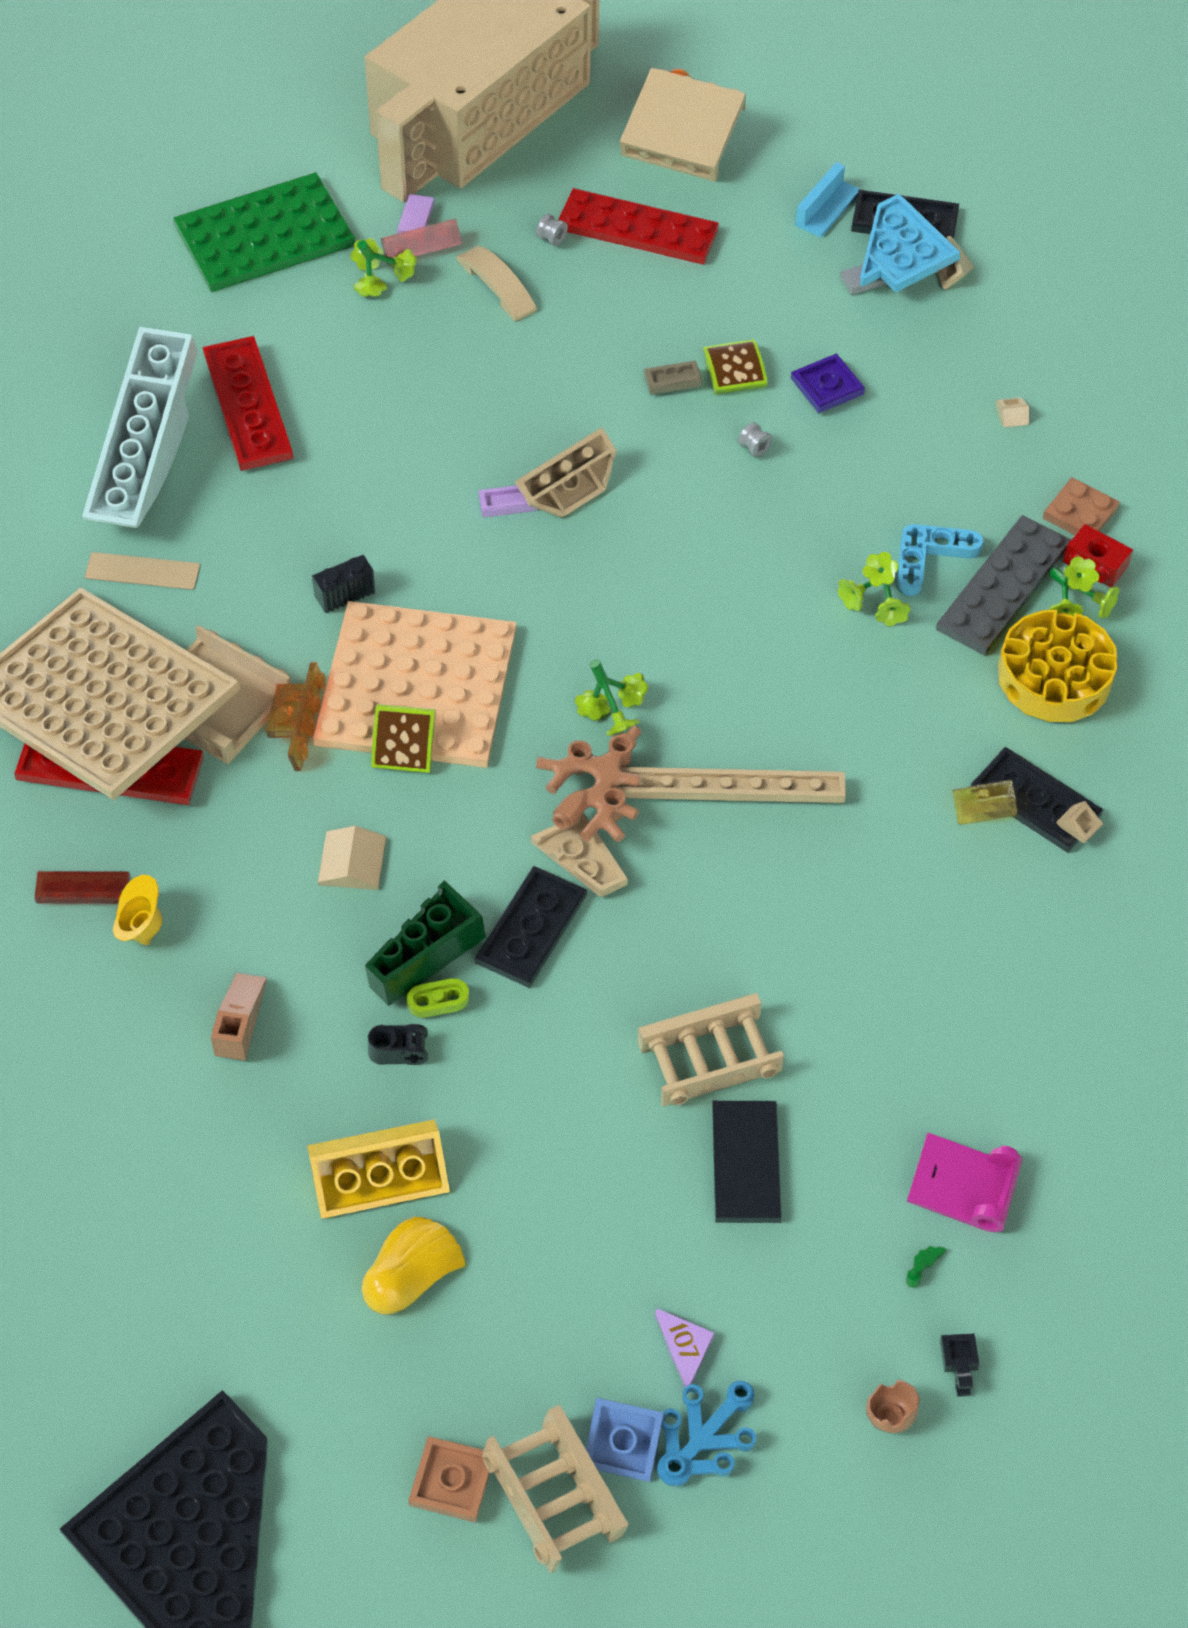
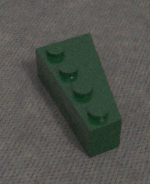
[365,880,486,1006]

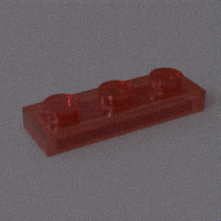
[380,219,462,264]
[34,871,131,904]

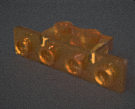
[265,662,326,771]

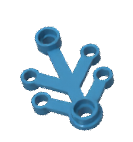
[657,1381,756,1486]

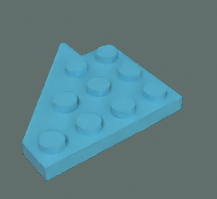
[860,194,960,292]

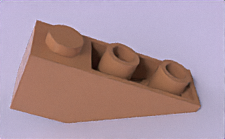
[211,973,267,1061]

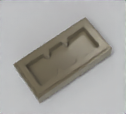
[644,360,702,395]

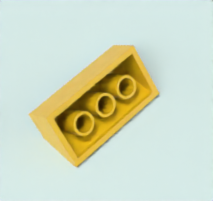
[307,1119,450,1219]

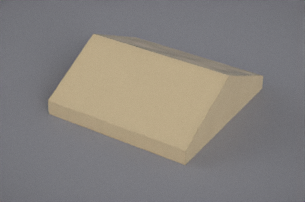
[318,826,386,890]

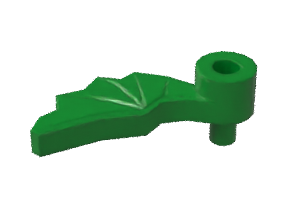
[906,1246,946,1288]

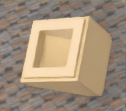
[996,397,1029,427]
[1056,801,1103,843]

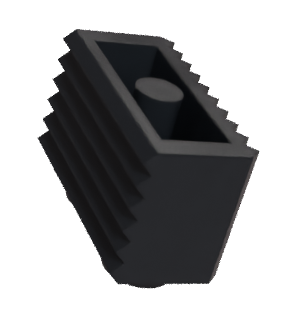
[311,554,376,613]

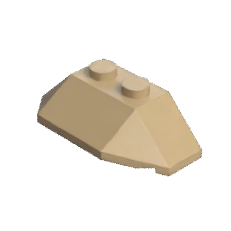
[515,427,617,518]

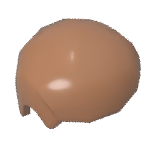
[866,1379,920,1433]

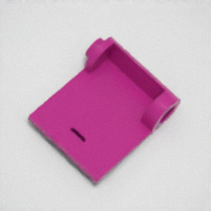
[906,1133,1023,1232]

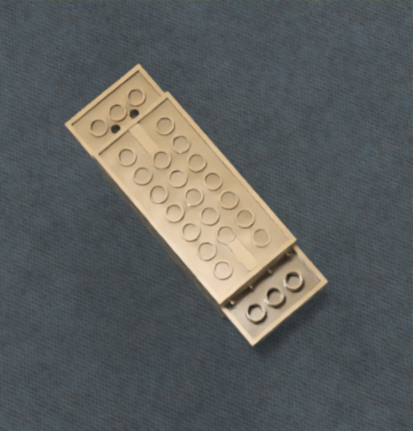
[364,0,600,203]

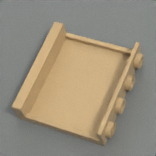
[620,68,746,182]
[185,625,292,764]

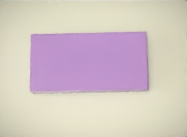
[397,194,434,240]
[478,485,537,517]

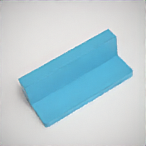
[795,162,860,237]

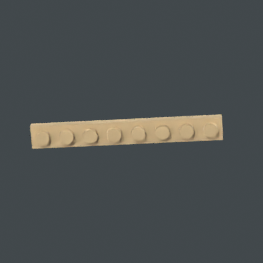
[615,767,846,803]

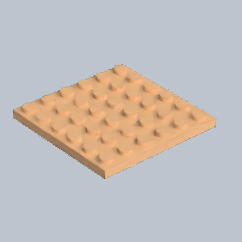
[313,601,517,768]

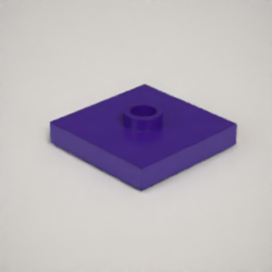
[791,353,865,414]

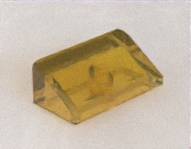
[952,780,1017,825]

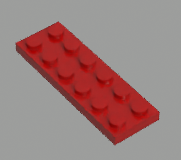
[558,188,719,265]
[202,336,294,471]
[14,743,204,805]

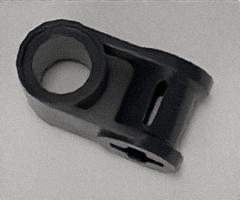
[368,1024,428,1065]

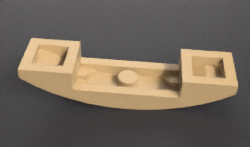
[456,246,537,322]

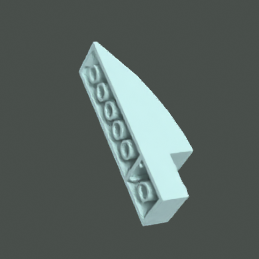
[82,327,198,528]

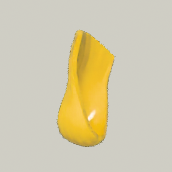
[362,1216,465,1315]

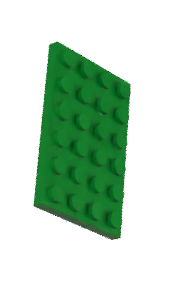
[173,172,355,292]

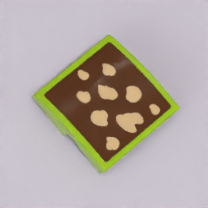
[703,339,768,395]
[371,704,435,773]

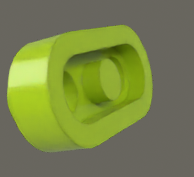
[407,978,469,1018]

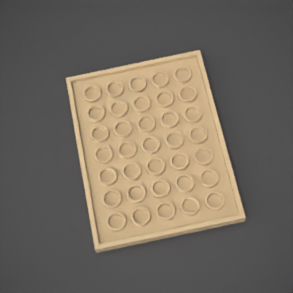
[0,587,241,801]

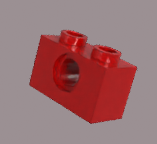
[1063,524,1133,588]

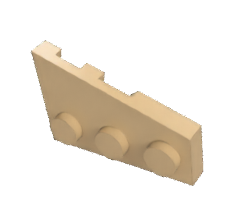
[530,813,628,897]

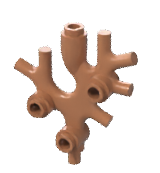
[536,726,641,842]

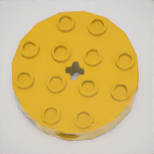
[997,610,1117,722]

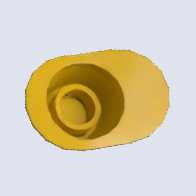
[113,874,163,945]

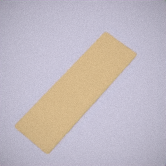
[84,552,200,590]

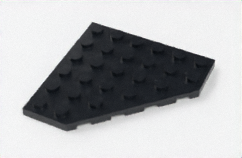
[59,1390,268,1628]

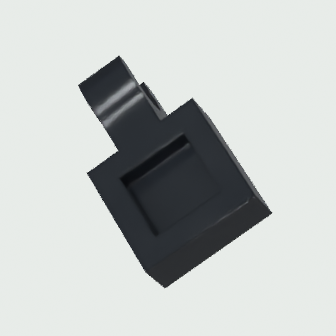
[940,1333,980,1397]

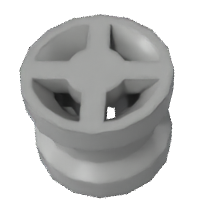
[536,214,568,246]
[738,422,773,457]

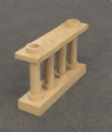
[637,993,784,1107]
[482,1405,629,1573]

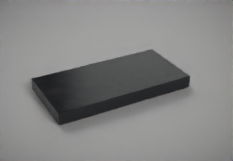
[851,189,960,239]
[970,746,1103,853]
[475,866,587,988]
[712,1100,781,1223]

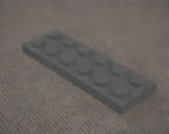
[936,515,1071,656]

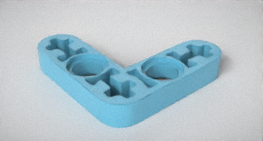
[897,524,983,596]

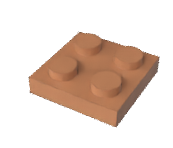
[1043,477,1120,535]
[408,1436,490,1523]

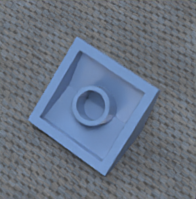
[586,1397,664,1482]

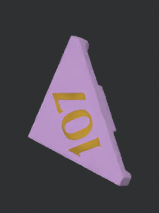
[655,1308,714,1388]

